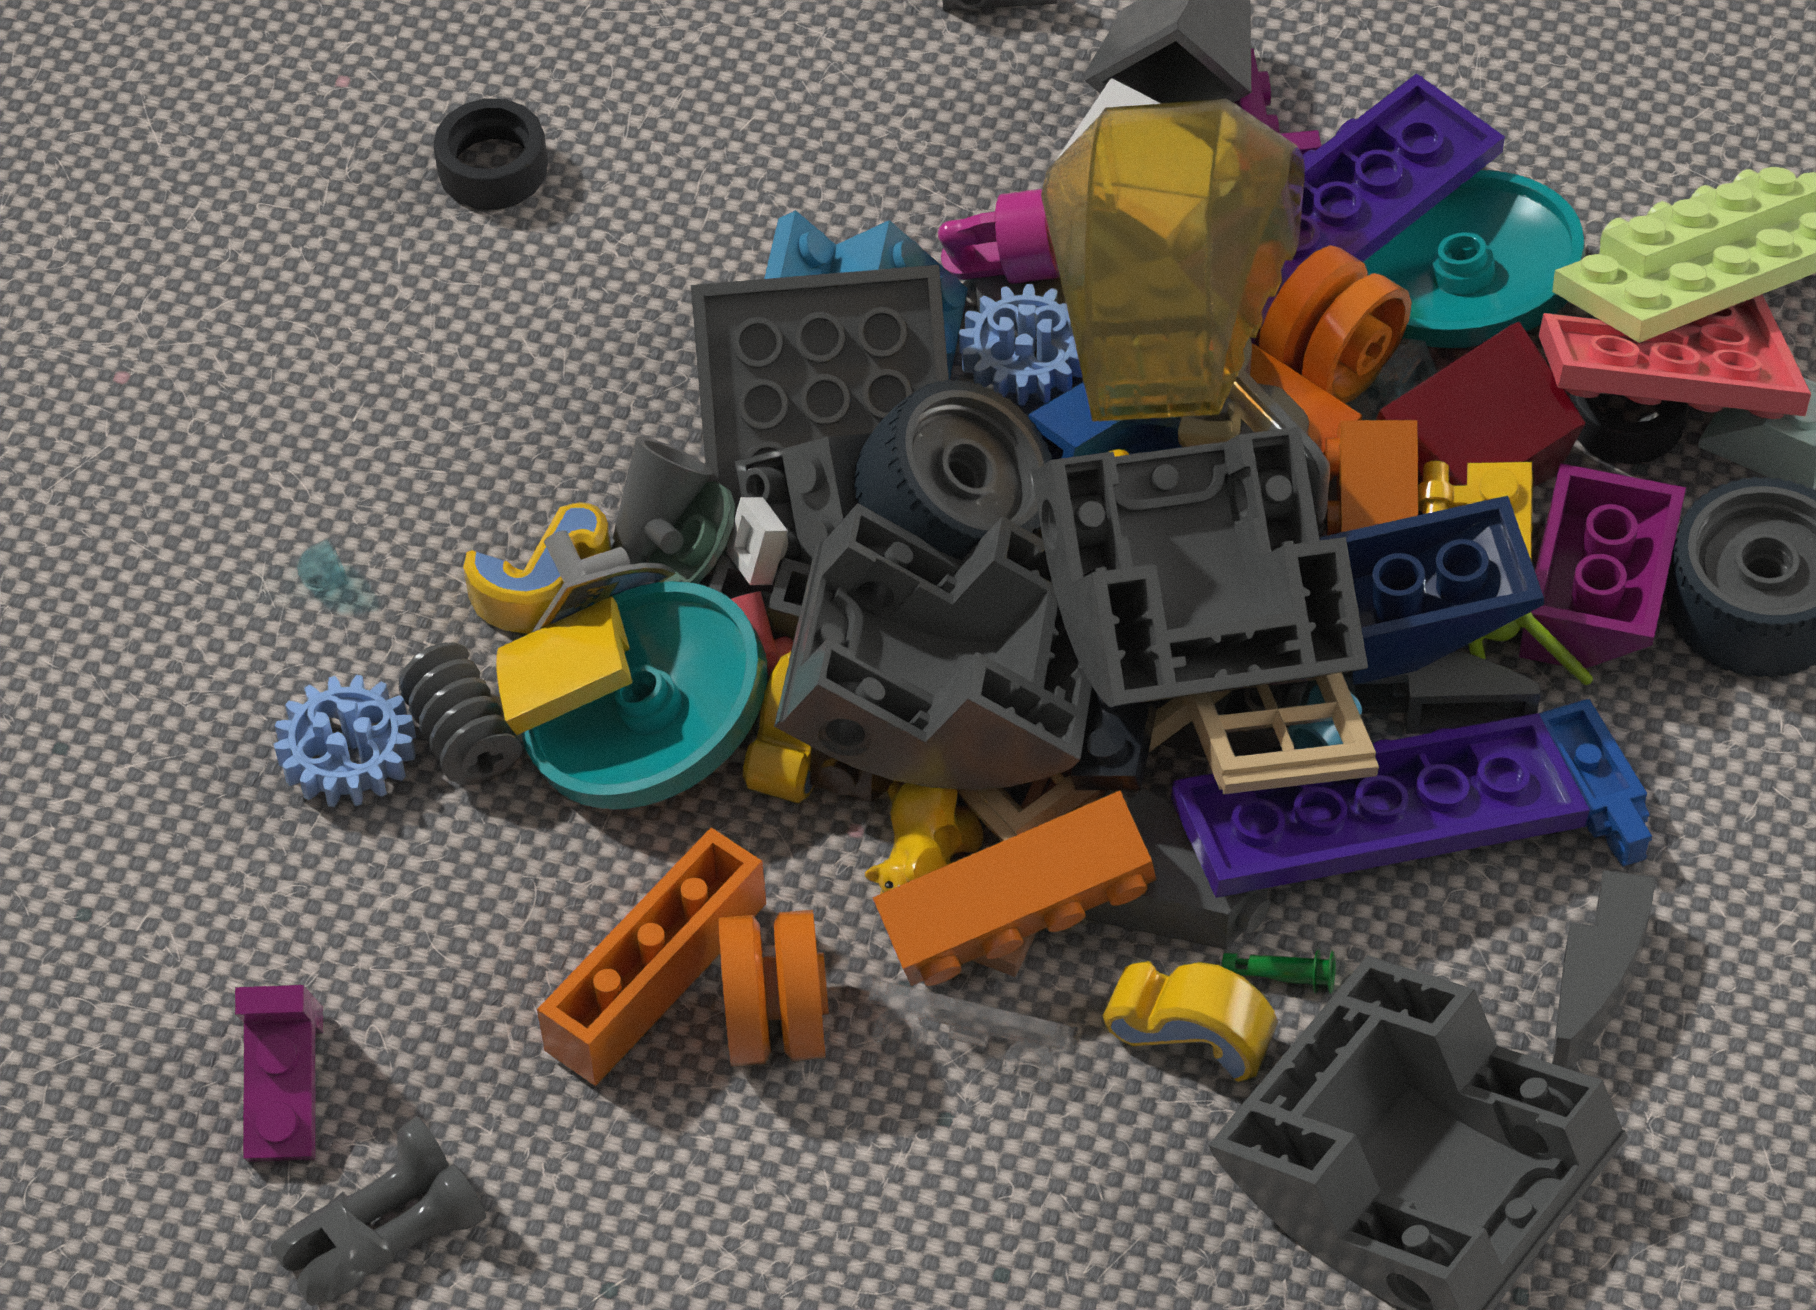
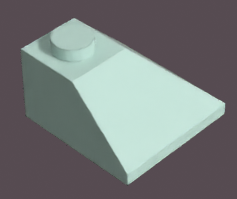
[1698,377,1816,490]

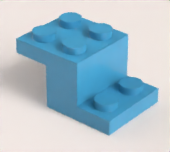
[764,210,968,380]

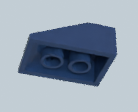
[1319,495,1544,685]

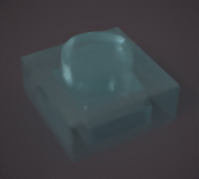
[1375,338,1437,406]

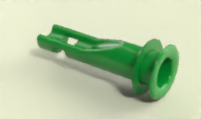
[1221,949,1336,994]

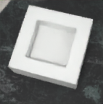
[726,497,788,585]

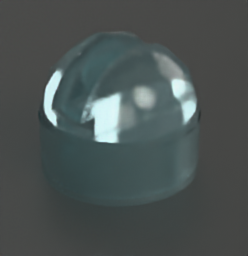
[297,538,349,593]

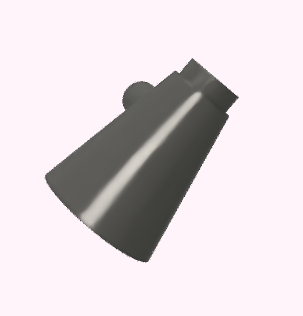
[610,437,713,564]

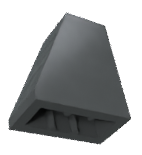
[1084,787,1270,950]

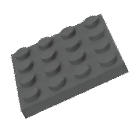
[691,265,949,519]

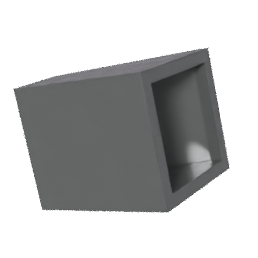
[1085,0,1251,122]

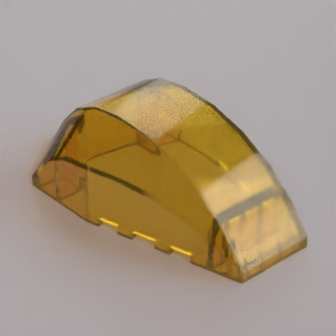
[1041,99,1305,421]

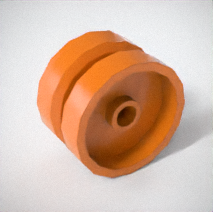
[1259,245,1412,404]
[719,910,829,1067]

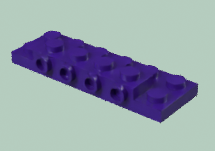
[1176,73,1505,346]
[1170,713,1590,898]

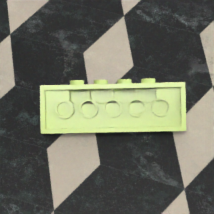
[1552,167,1816,343]

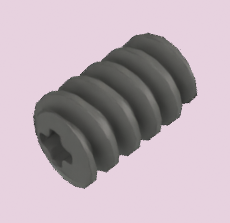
[399,642,523,785]

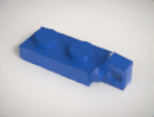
[1539,699,1652,867]

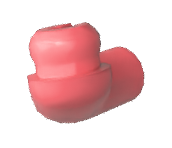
[731,591,793,676]

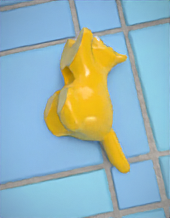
[865,781,983,894]

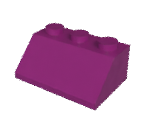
[1519,463,1686,669]

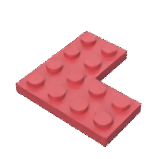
[1539,294,1811,419]

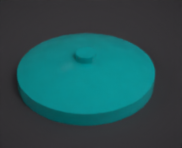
[1363,170,1586,348]
[522,581,768,809]

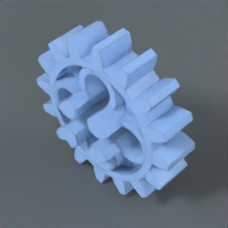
[959,284,1092,405]
[274,675,416,807]

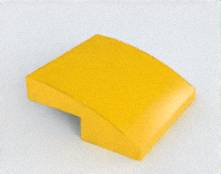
[496,596,633,735]

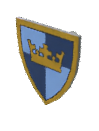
[531,530,676,633]

